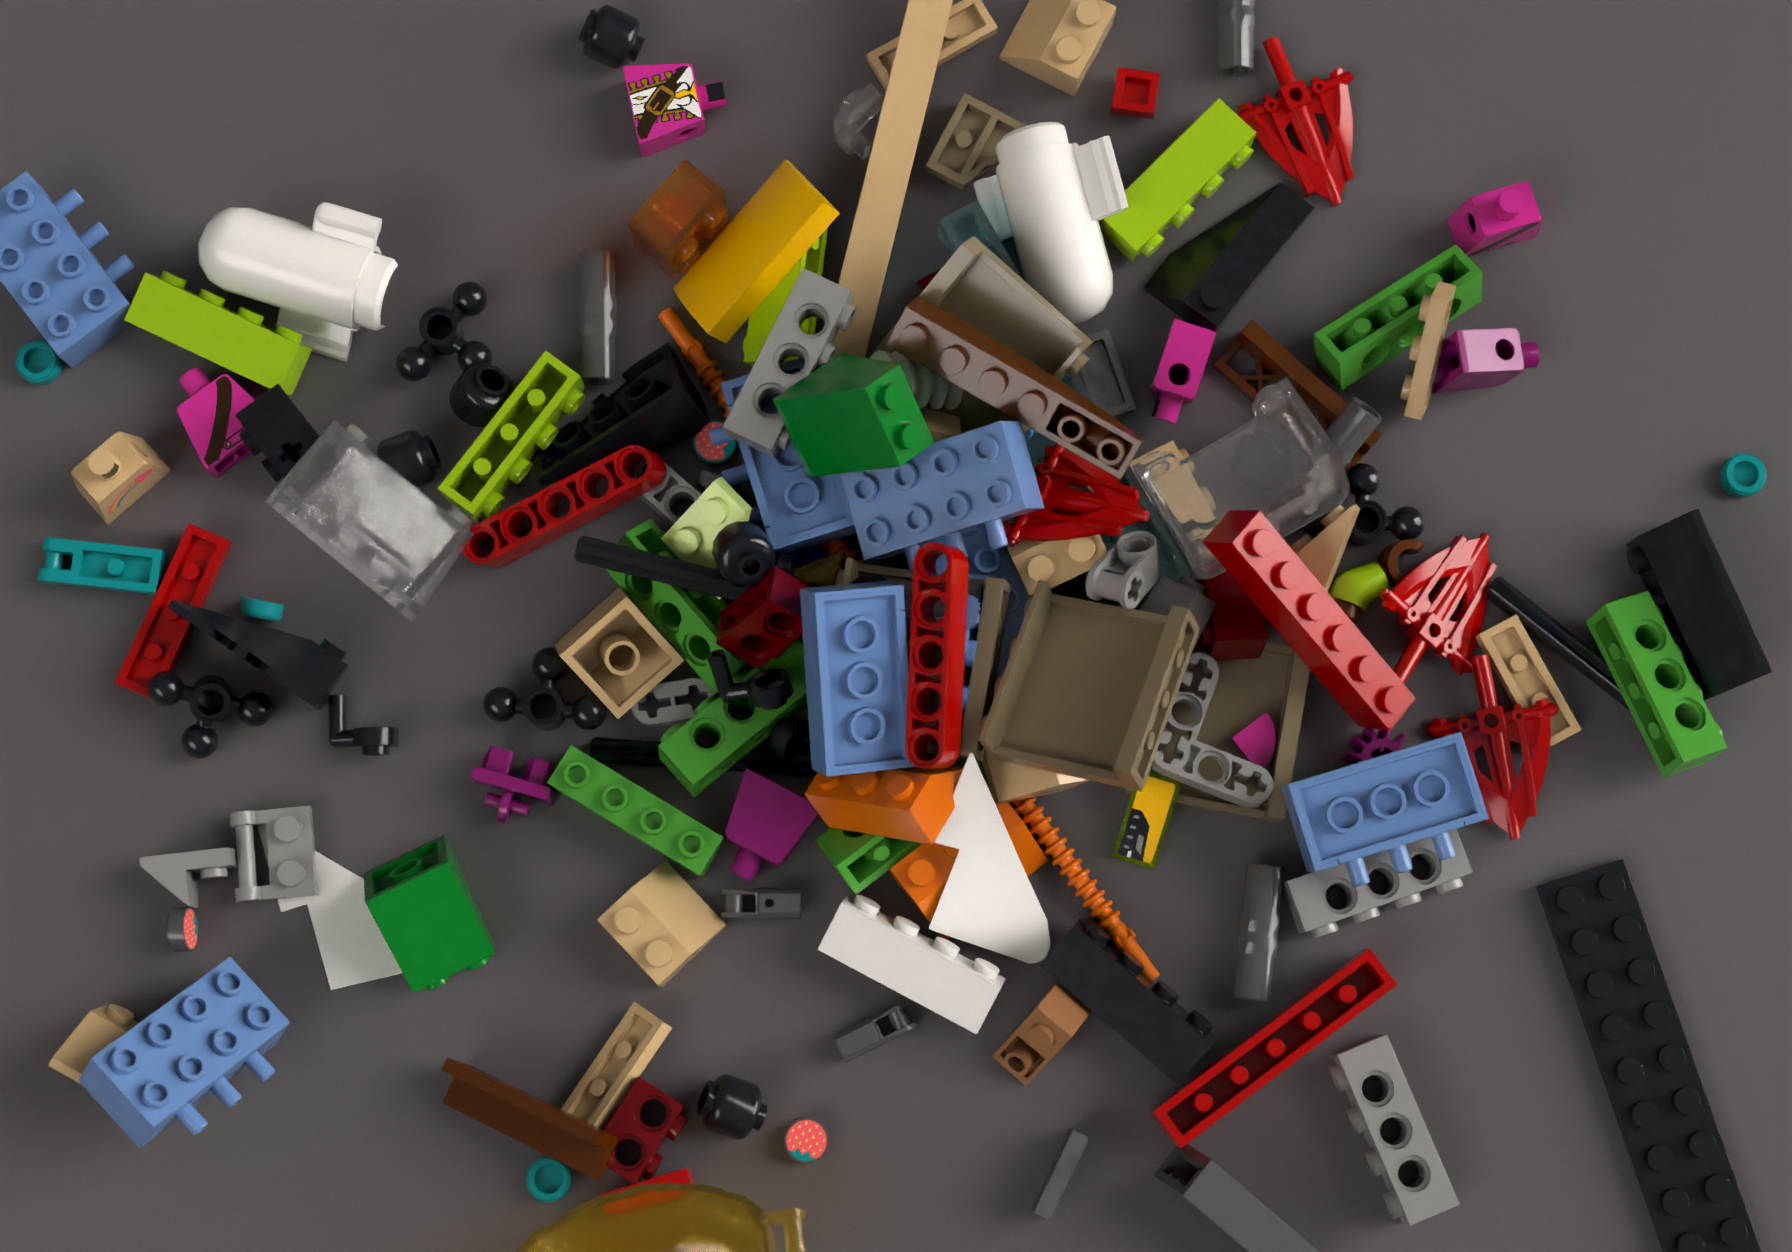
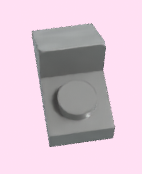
[139,847,238,908]

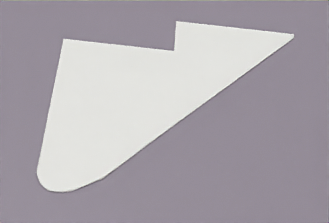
[928,753,1050,964]
[258,825,402,990]

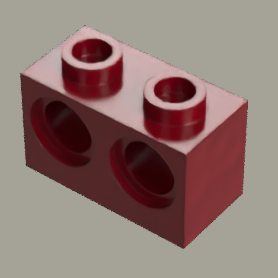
[716,566,810,669]
[604,1077,688,1184]

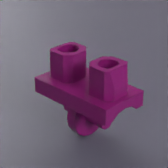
[471,745,556,824]

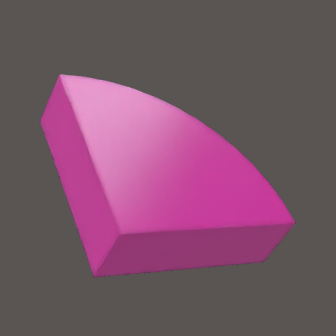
[1230,712,1276,768]

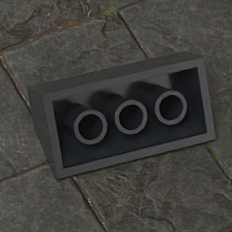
[1626,508,1773,701]

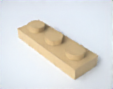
[866,0,998,91]
[1400,281,1456,420]
[1475,614,1582,747]
[561,1002,672,1130]

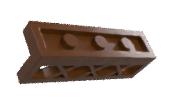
[1212,320,1382,481]
[441,1057,619,1180]

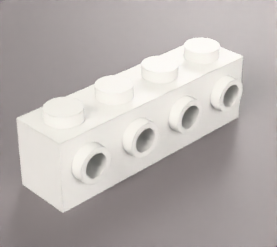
[817,895,1006,1034]

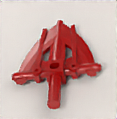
[1236,36,1354,207]
[1004,443,1149,547]
[1379,533,1497,684]
[1427,654,1559,840]

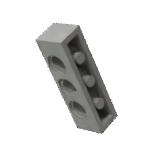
[723,268,856,458]
[1282,829,1473,939]
[1329,1034,1460,1226]

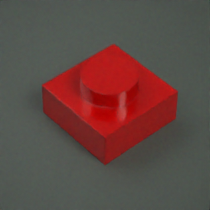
[1111,67,1160,119]

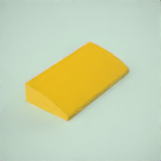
[673,159,840,344]

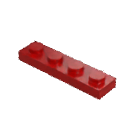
[114,523,232,700]

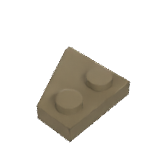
[924,93,1027,190]

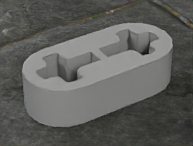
[631,678,715,727]

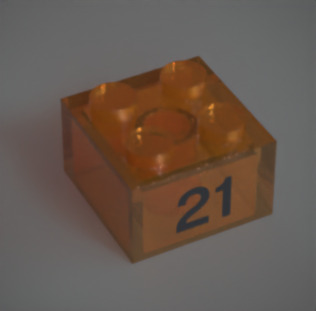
[628,159,729,280]

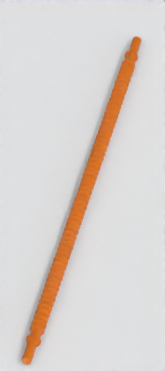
[658,307,1160,981]

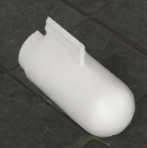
[973,122,1129,324]
[198,202,398,362]

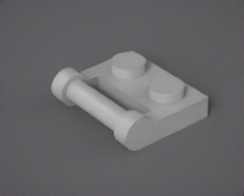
[230,805,319,903]

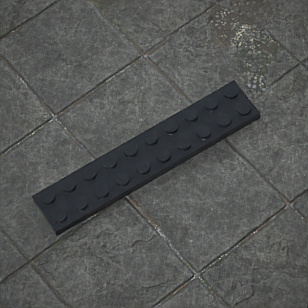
[1536,859,1762,1252]

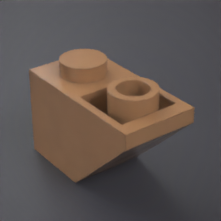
[992,981,1092,1086]

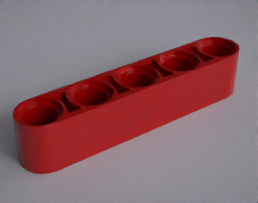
[462,445,666,568]
[905,542,969,769]

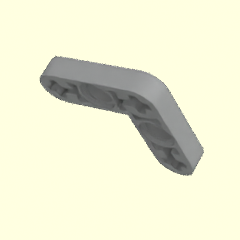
[1151,652,1274,808]

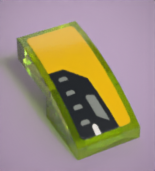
[1111,772,1181,870]

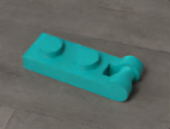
[37,537,167,595]

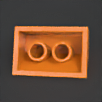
[804,765,963,845]
[889,802,1048,940]

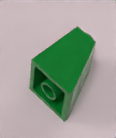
[772,353,934,477]
[364,835,495,993]

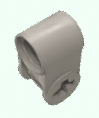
[1086,531,1161,609]

